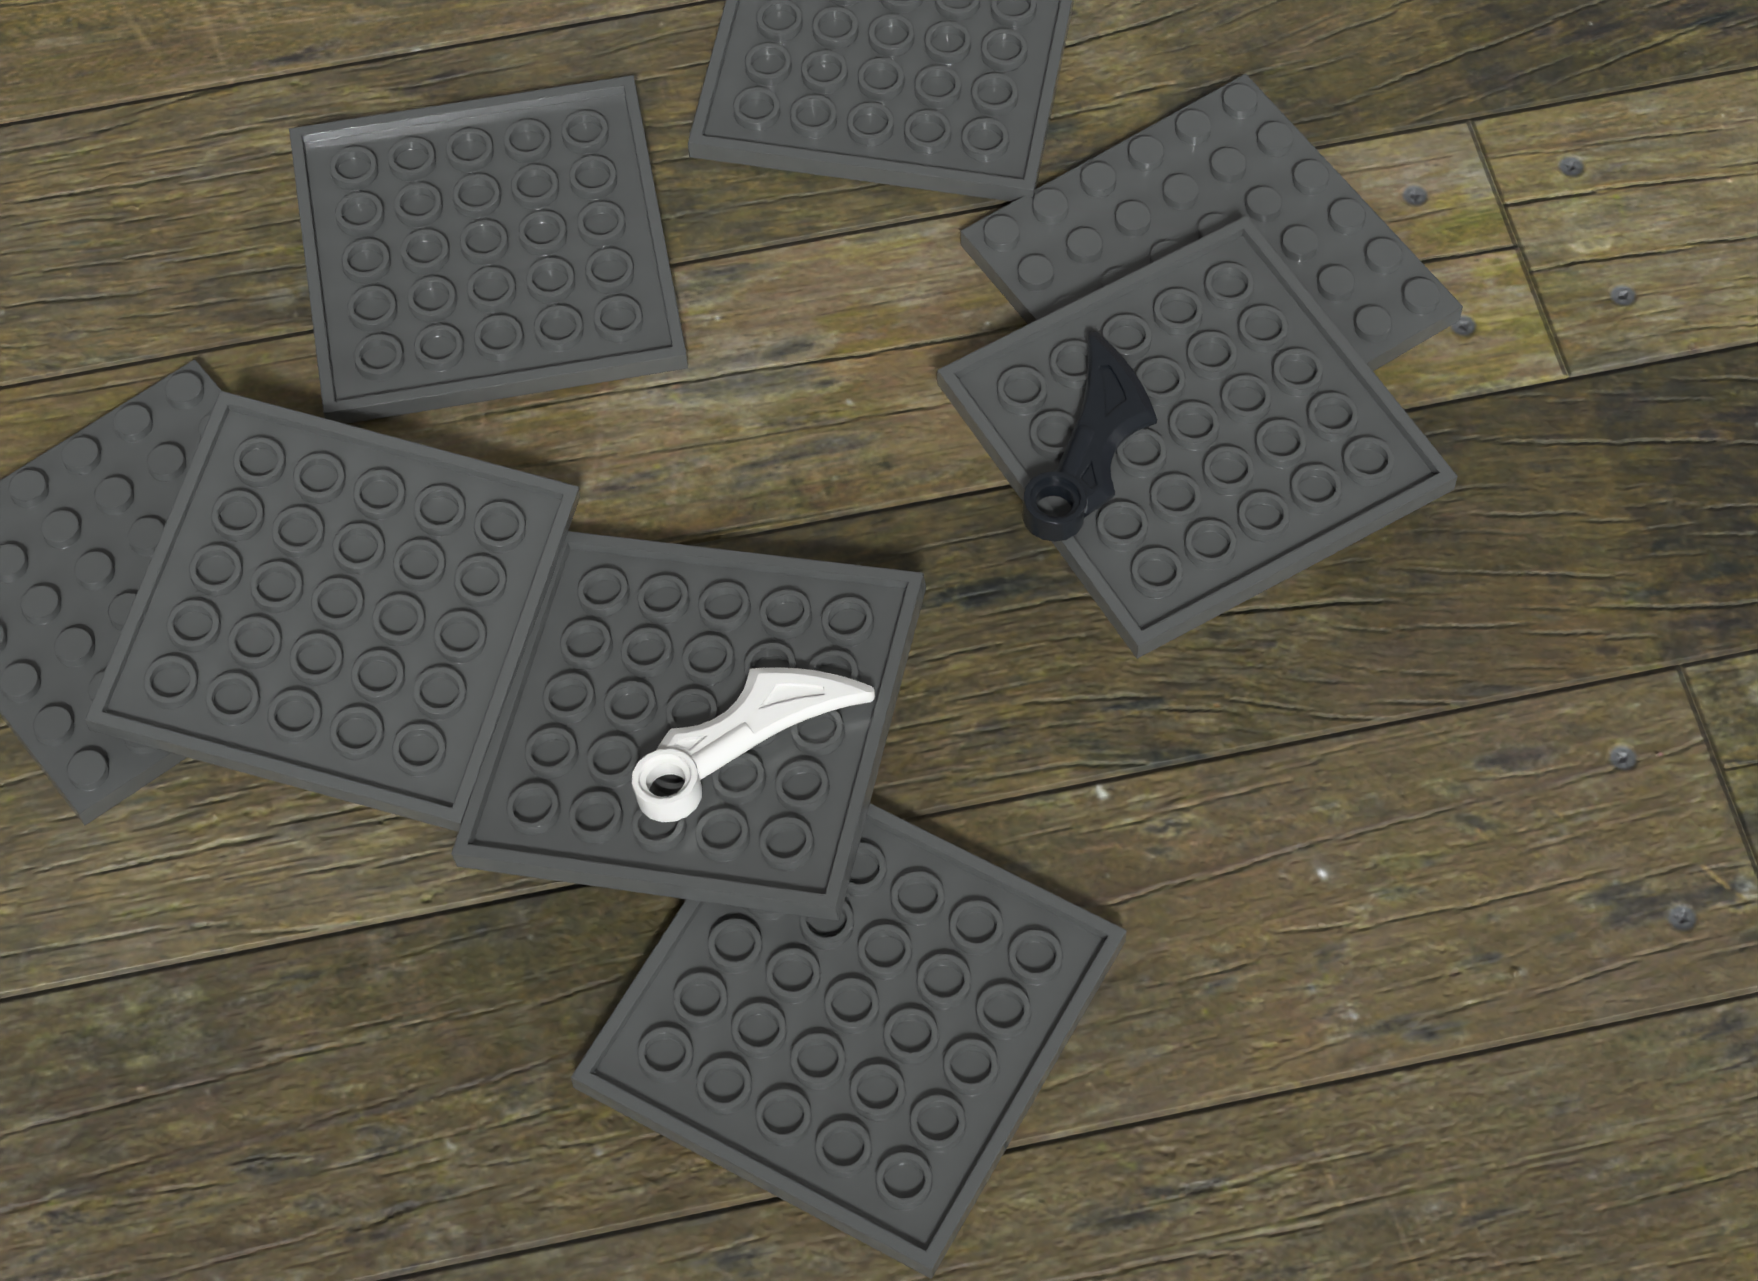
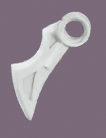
[632,667,875,822]

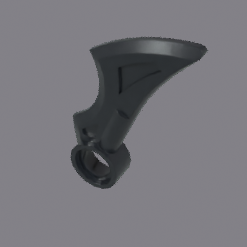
[1022,331,1157,542]

